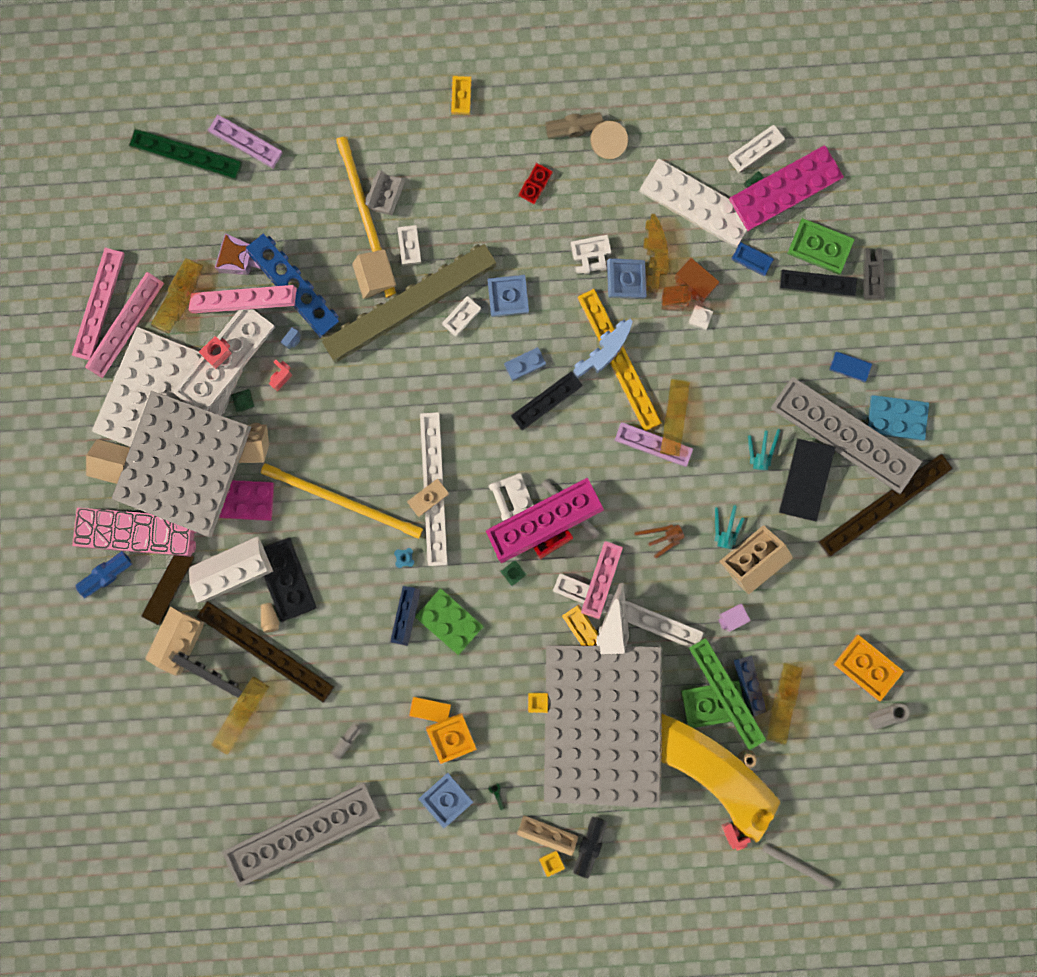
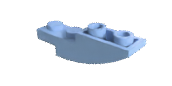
[573,318,633,378]

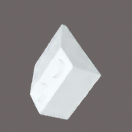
[596,583,629,654]

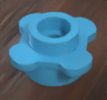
[394,548,414,568]

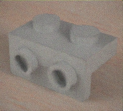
[365,170,405,216]

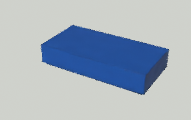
[731,242,774,277]
[829,352,872,383]

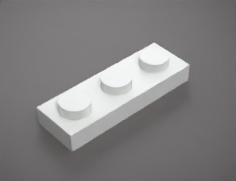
[728,125,785,173]

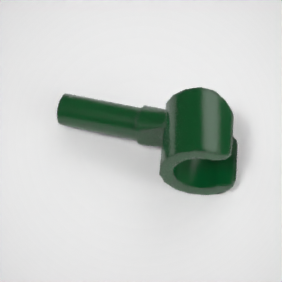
[489,783,505,810]

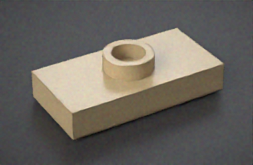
[407,478,449,517]

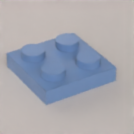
[607,259,646,299]
[487,275,529,317]
[419,772,474,828]

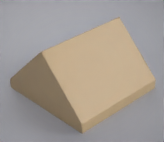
[352,250,396,299]
[86,439,130,484]

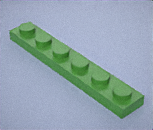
[689,638,766,750]

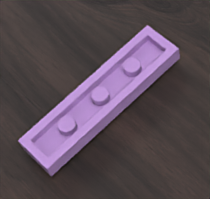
[208,114,283,169]
[614,422,693,467]

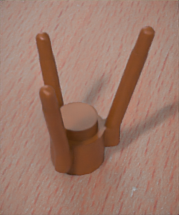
[634,524,684,558]

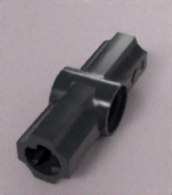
[573,816,608,879]

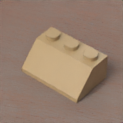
[719,525,793,595]
[145,606,205,676]

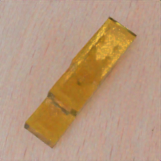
[660,379,690,457]
[211,676,270,755]

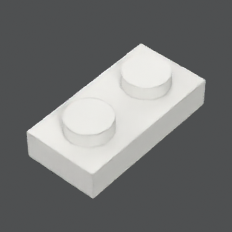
[397,225,421,266]
[442,296,481,337]

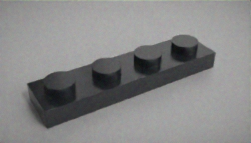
[779,270,857,298]
[511,371,583,431]
[169,651,243,698]

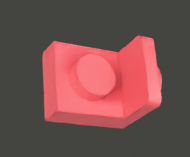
[268,360,292,392]
[721,822,751,850]

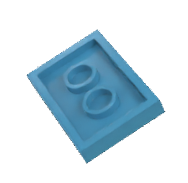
[867,395,929,441]

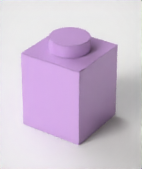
[718,604,750,632]

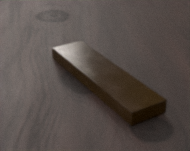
[141,555,195,625]

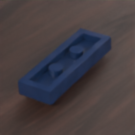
[390,586,421,646]
[734,655,767,717]

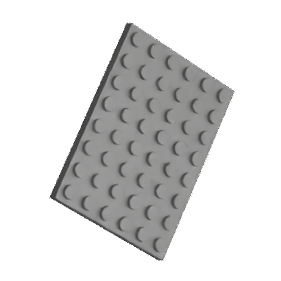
[544,645,662,808]

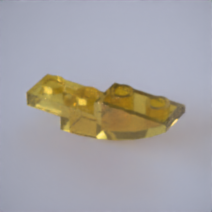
[643,213,669,293]
[151,258,203,334]
[766,663,803,745]

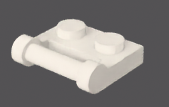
[489,473,533,521]

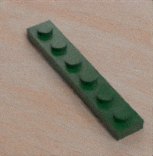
[129,128,242,181]

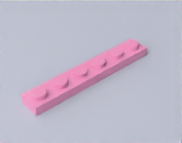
[72,248,125,361]
[85,272,164,378]
[189,285,297,314]

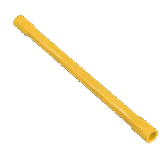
[336,136,396,298]
[261,463,423,539]

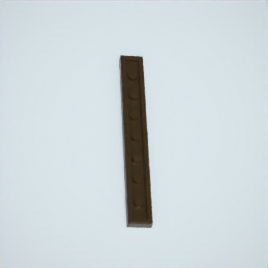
[818,453,953,558]
[196,601,335,703]

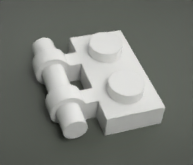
[570,235,611,275]

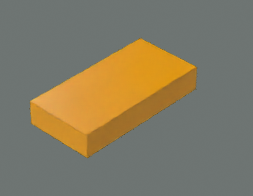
[409,697,451,722]

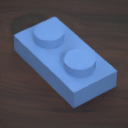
[504,347,546,381]

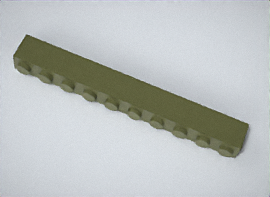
[321,243,497,364]

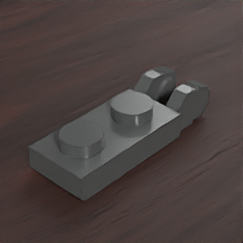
[863,248,885,300]

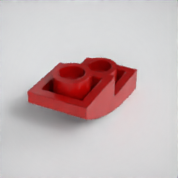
[518,163,553,205]

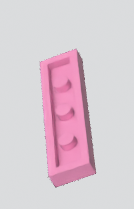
[581,541,623,619]

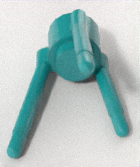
[748,429,781,470]
[714,505,745,549]

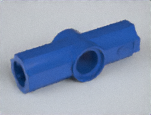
[75,551,133,599]

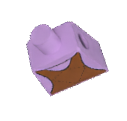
[215,234,260,275]

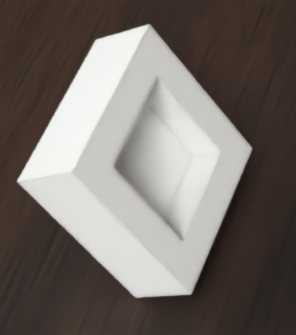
[688,305,713,330]

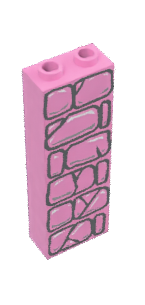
[72,508,197,556]

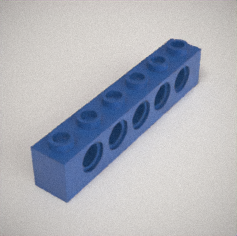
[246,233,339,338]

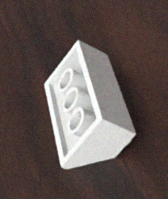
[189,536,273,603]

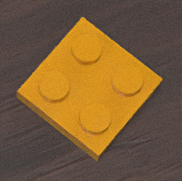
[426,713,477,764]

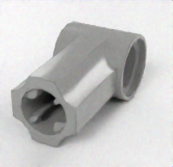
[868,703,909,730]

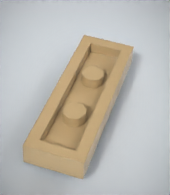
[517,815,578,856]

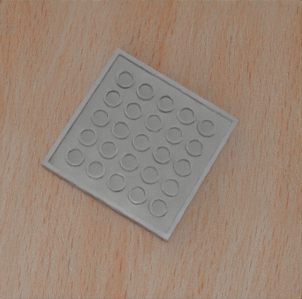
[112,391,251,537]

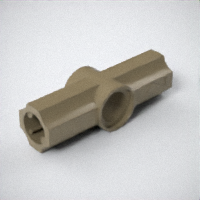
[545,112,603,139]

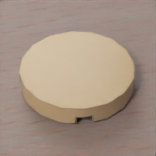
[590,121,628,159]

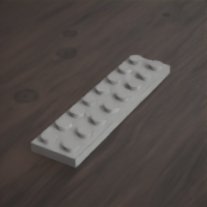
[770,376,922,494]
[222,782,381,888]

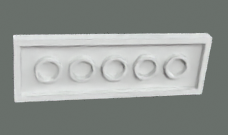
[639,158,747,248]
[173,309,275,411]

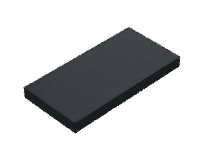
[778,438,836,522]
[263,537,318,623]

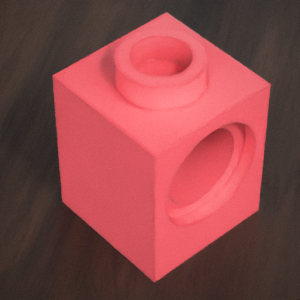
[199,336,232,369]

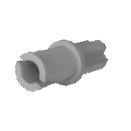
[330,723,362,760]

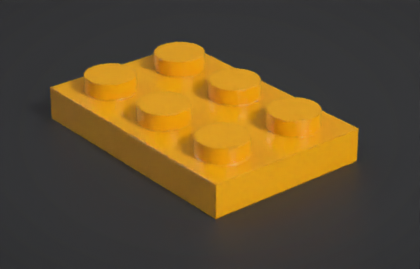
[833,634,904,702]

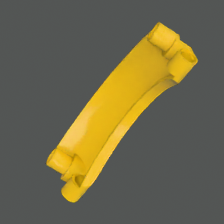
[661,714,780,843]

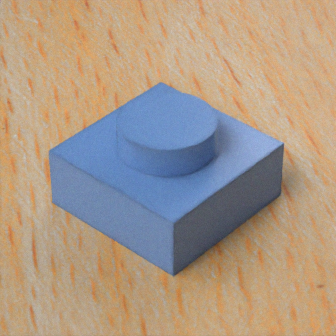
[281,327,301,350]

